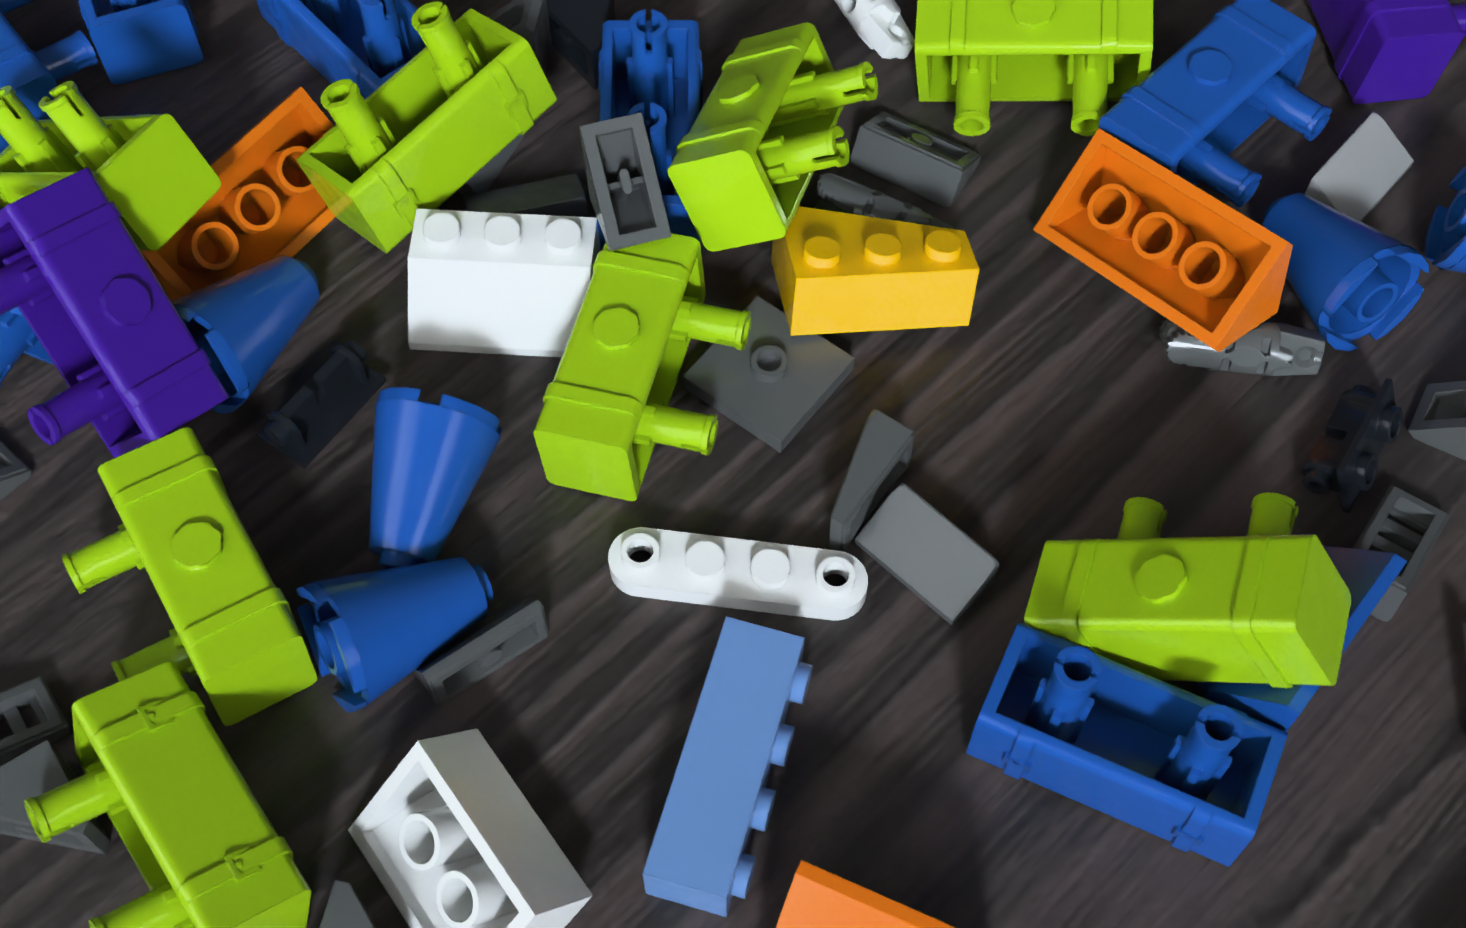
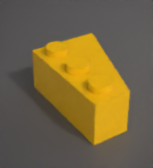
[771,206,979,336]

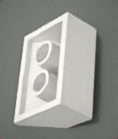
[408,209,601,357]
[348,728,593,928]

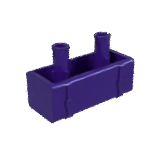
[1307,0,1466,104]
[0,167,230,458]

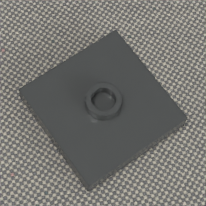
[682,296,855,453]

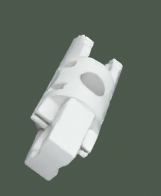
[834,0,915,59]

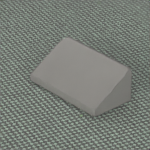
[1305,112,1414,222]

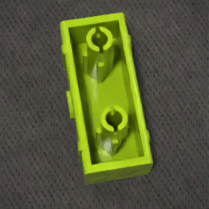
[915,0,1153,136]
[296,1,557,254]
[667,22,878,252]
[0,81,221,251]
[533,233,751,501]
[61,427,318,726]
[1024,492,1351,688]
[24,661,311,928]

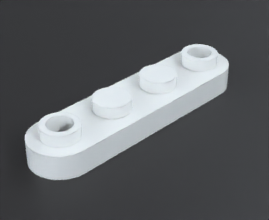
[608,527,868,621]

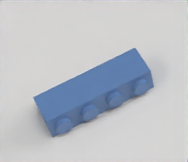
[642,616,813,917]

